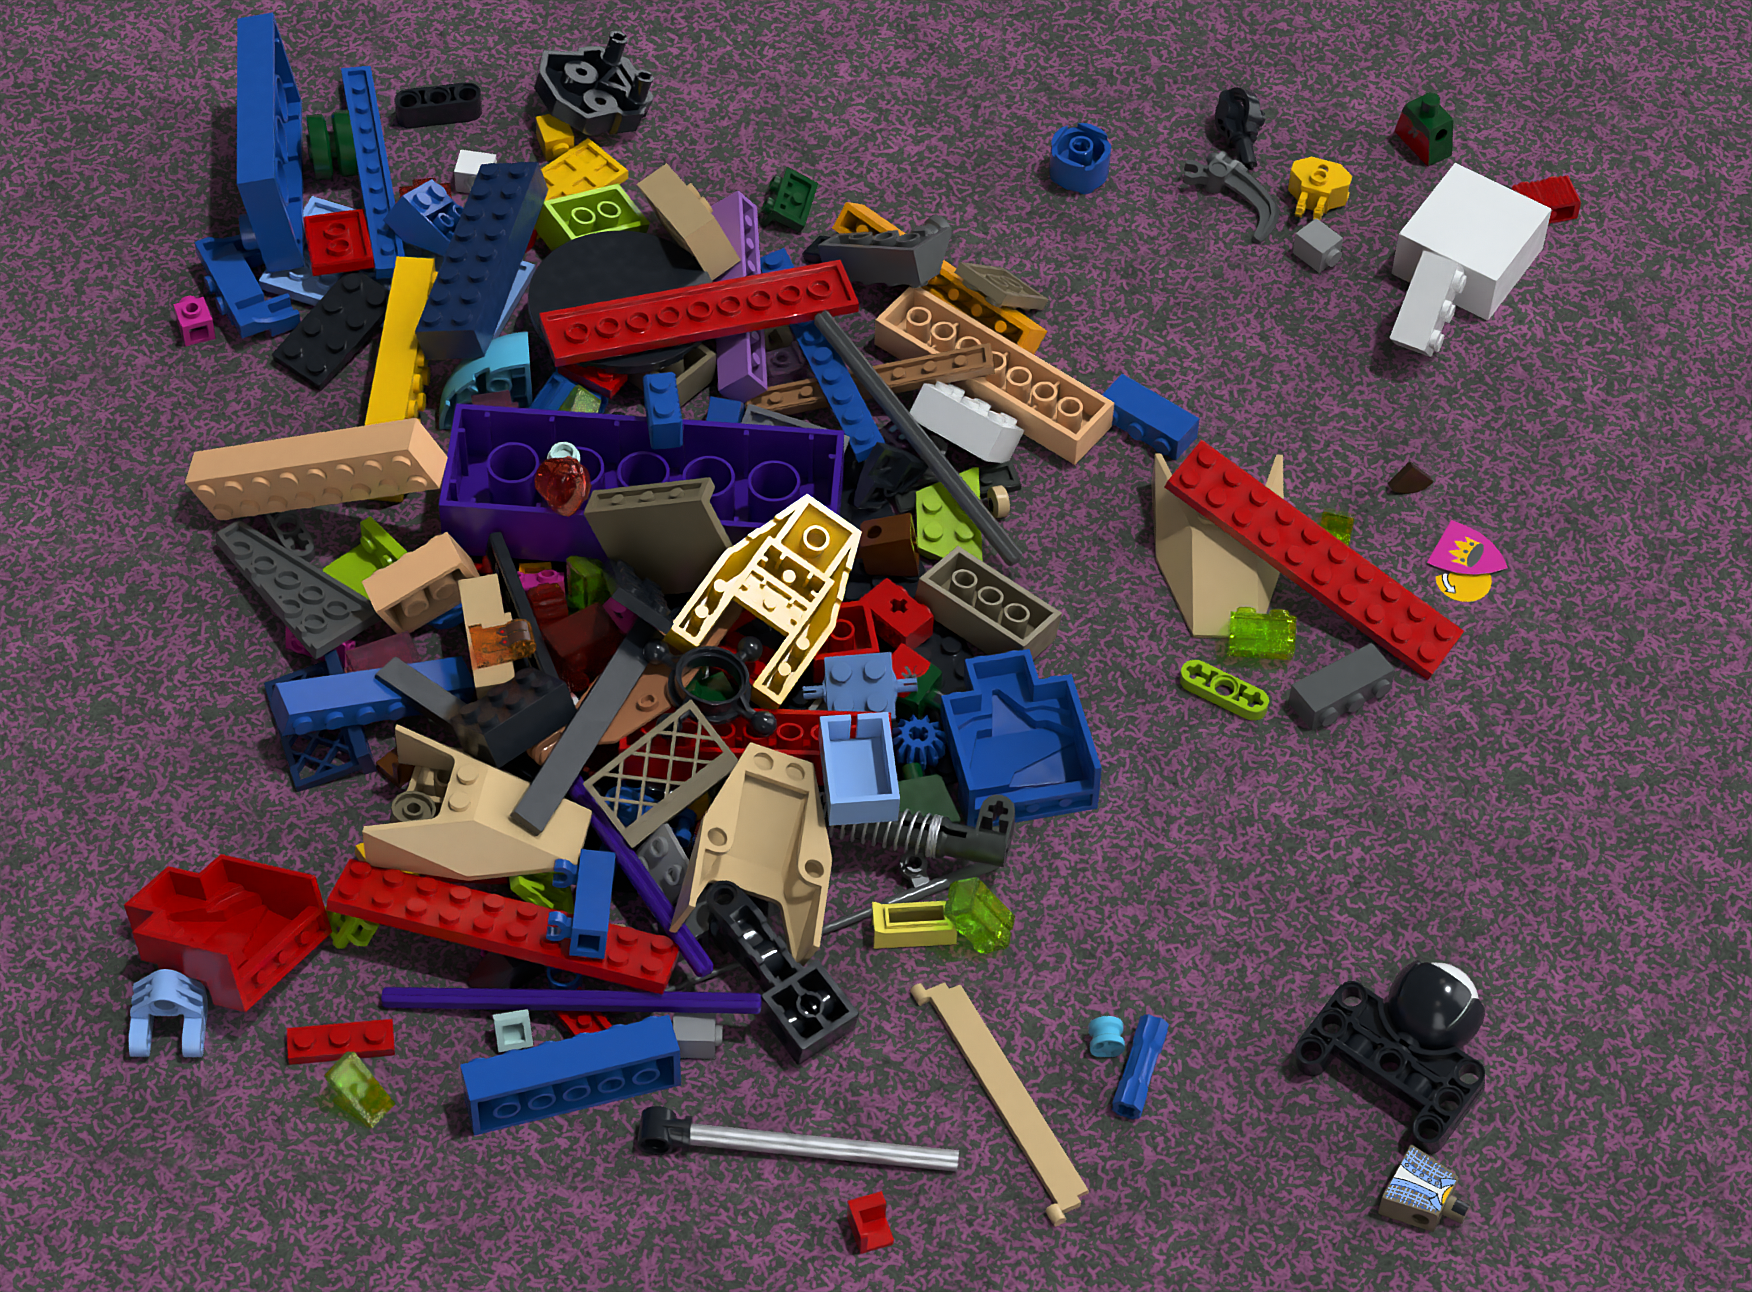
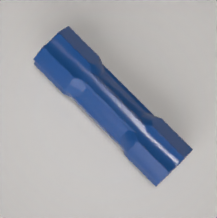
[1111,1014,1169,1120]

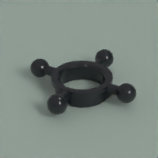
[643,636,777,740]

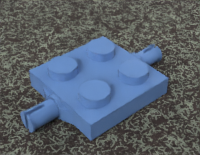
[803,652,918,720]

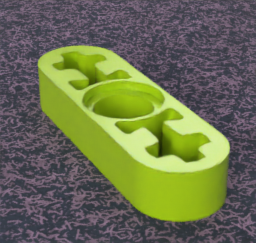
[1180,660,1269,721]

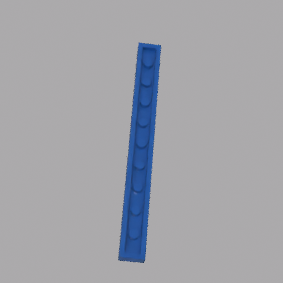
[341,66,405,279]
[760,248,886,463]

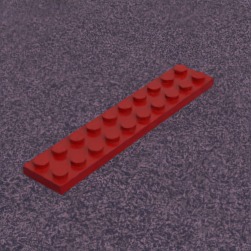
[539,260,859,367]
[1164,439,1464,680]
[326,859,681,995]

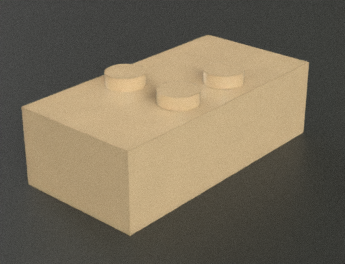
[637,163,741,281]
[458,574,519,700]

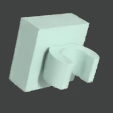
[493,1009,533,1052]

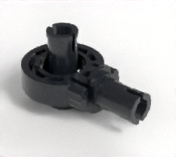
[1215,87,1266,170]

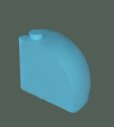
[439,331,533,430]

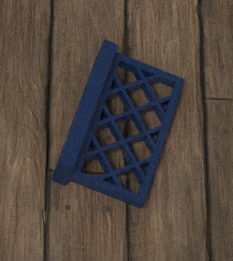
[264,650,377,792]

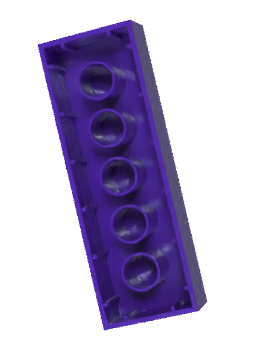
[439,403,844,565]

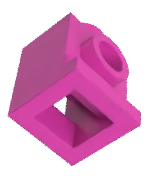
[173,296,216,346]

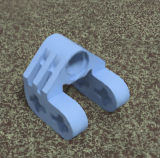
[129,969,208,1057]

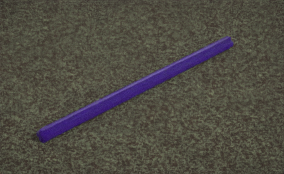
[567,774,713,978]
[381,987,762,1014]

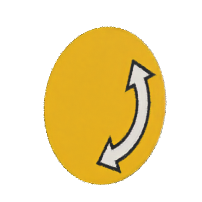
[1436,570,1492,602]

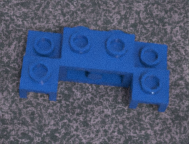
[194,234,301,338]

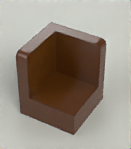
[376,733,415,788]

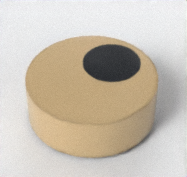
[987,485,1010,519]

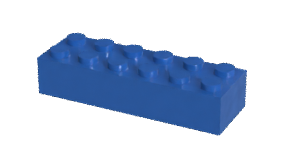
[460,1015,681,1136]

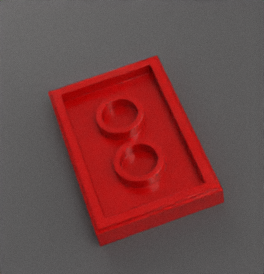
[303,209,375,276]

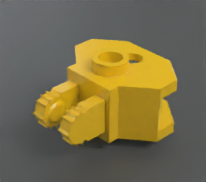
[1288,157,1352,221]

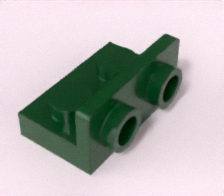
[760,167,818,233]

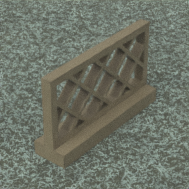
[582,700,738,849]

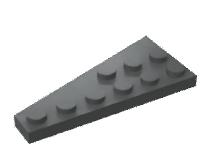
[216,520,382,660]

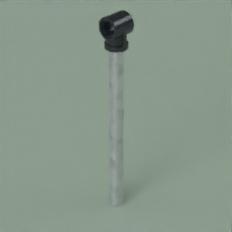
[637,1106,959,1172]

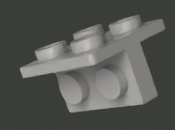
[635,824,705,917]

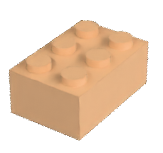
[362,532,480,638]

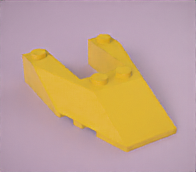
[664,494,862,709]

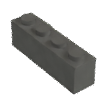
[818,227,952,288]

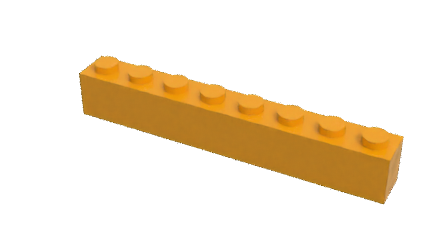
[832,202,1047,355]

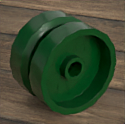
[306,110,358,181]

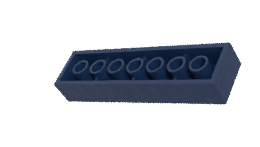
[415,162,548,360]

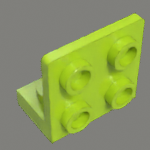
[323,516,408,600]

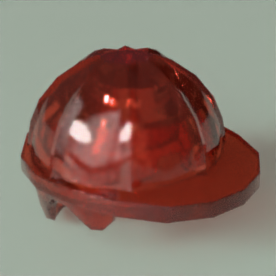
[534,456,592,517]

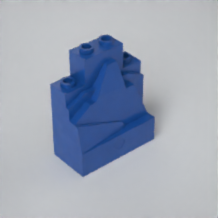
[940,649,1102,827]

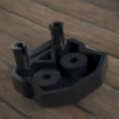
[534,31,654,136]

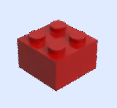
[810,599,880,684]

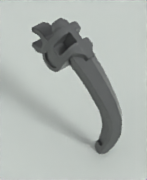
[1183,151,1279,244]

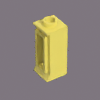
[871,897,963,949]

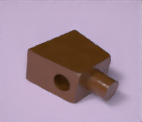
[854,513,920,576]

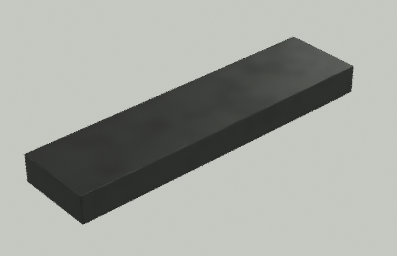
[891,460,1022,515]

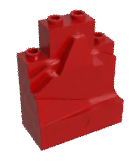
[124,854,332,1012]

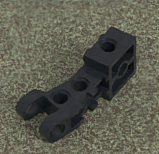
[707,880,859,1065]

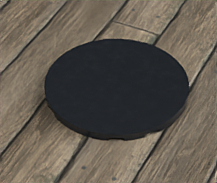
[528,231,712,374]

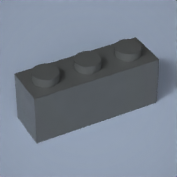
[1288,642,1395,730]

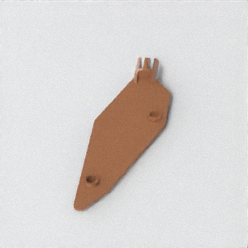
[525,600,744,766]

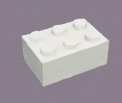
[1390,250,1467,357]
[909,381,1025,463]

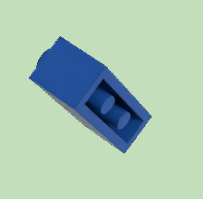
[1102,374,1200,461]

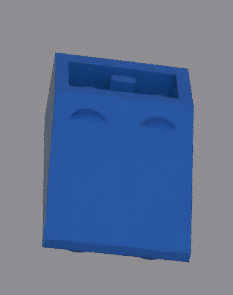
[383,179,464,256]

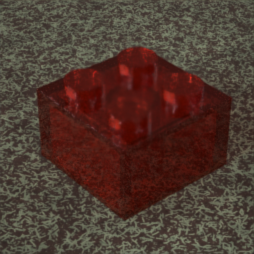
[541,601,620,693]

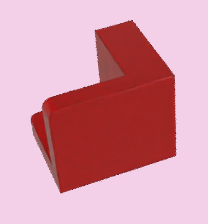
[847,1191,894,1254]

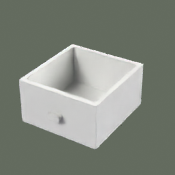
[1391,163,1552,321]

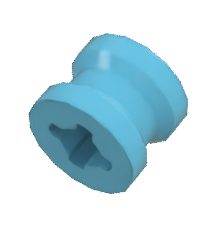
[1088,1016,1125,1057]

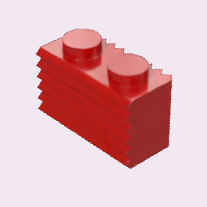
[1511,175,1581,224]

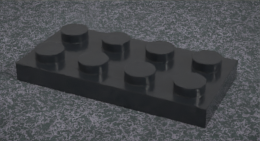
[272,270,390,391]
[601,557,674,635]

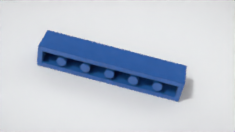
[269,656,475,736]

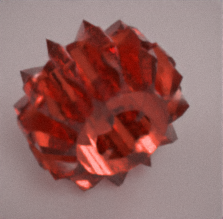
[527,582,570,639]

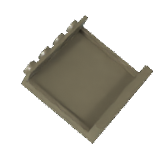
[583,477,733,595]

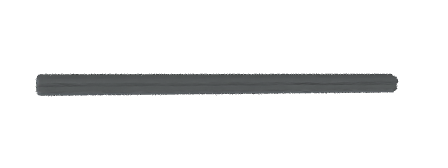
[814,311,1022,566]

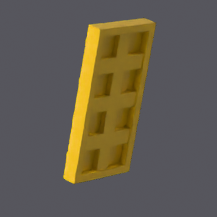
[534,138,628,239]

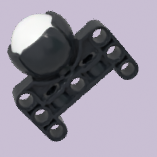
[1295,960,1485,1154]

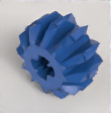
[892,714,946,772]

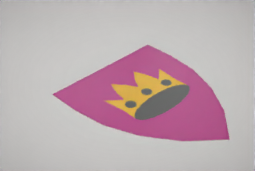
[1427,520,1508,575]

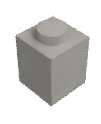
[1293,218,1343,273]
[673,1013,723,1059]

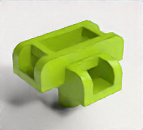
[325,905,379,949]

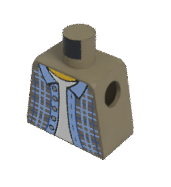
[1378,1145,1471,1231]

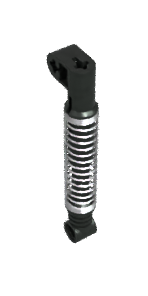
[707,777,1015,868]

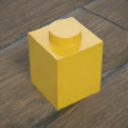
[535,114,575,162]

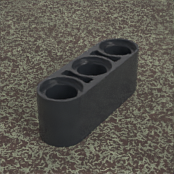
[394,82,482,128]

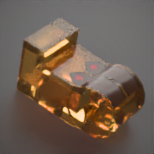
[468,619,537,669]

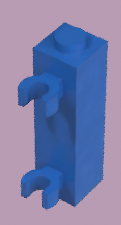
[546,849,615,959]

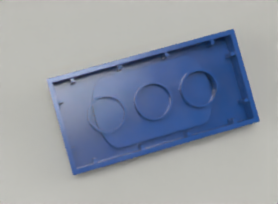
[237,12,304,273]

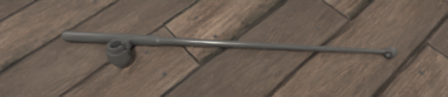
[620,851,1000,1014]

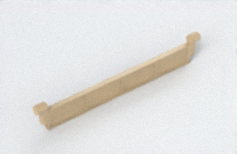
[910,983,1089,1227]

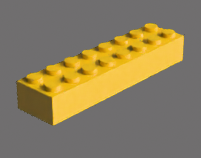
[364,256,438,503]

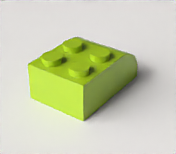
[534,184,650,251]

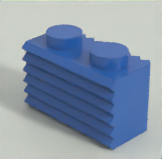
[643,372,683,450]

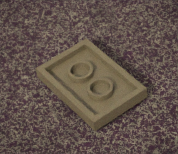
[954,262,1049,311]

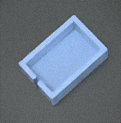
[818,712,900,826]

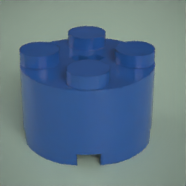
[1049,123,1111,194]

